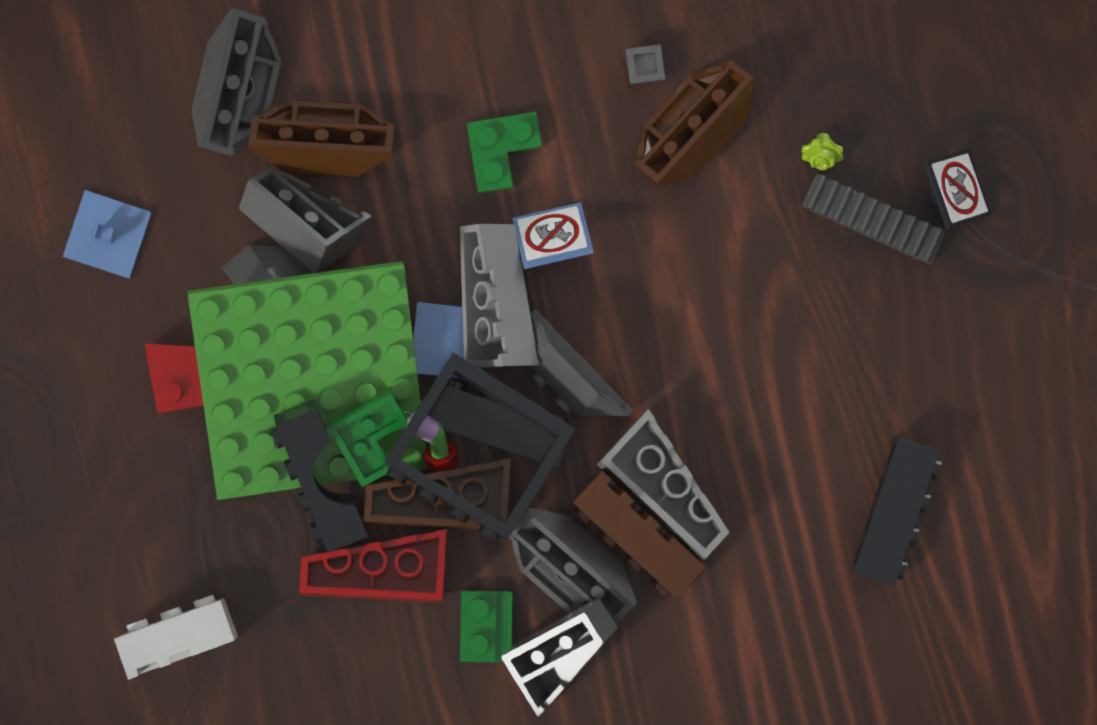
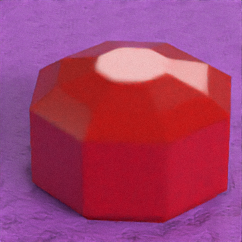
[424,440,459,473]

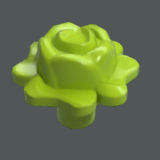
[802,133,843,170]

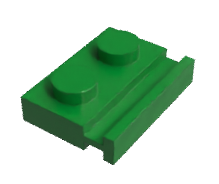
[460,590,513,662]

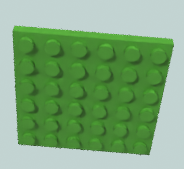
[187,261,427,500]

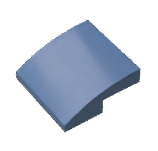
[413,302,482,378]

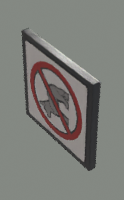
[923,149,992,230]

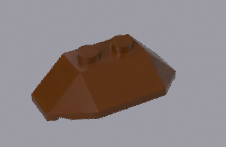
[635,60,756,186]
[248,100,394,177]

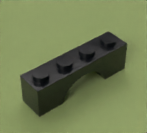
[271,400,368,552]

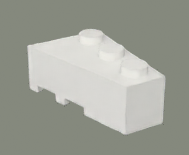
[114,595,238,680]

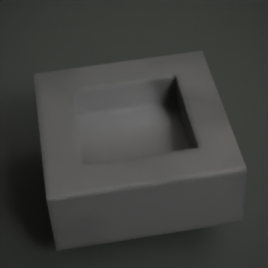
[625,44,665,85]

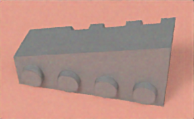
[596,409,730,561]

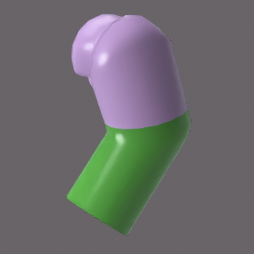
[408,412,449,459]

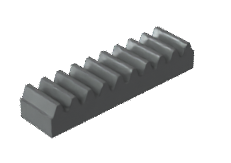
[801,173,945,265]

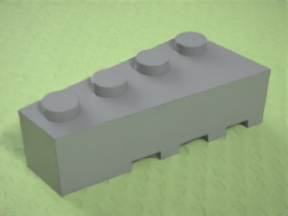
[460,224,539,368]

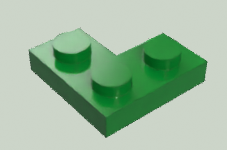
[467,112,542,194]
[327,390,408,487]

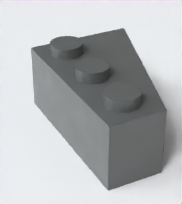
[239,165,372,273]
[501,598,618,717]

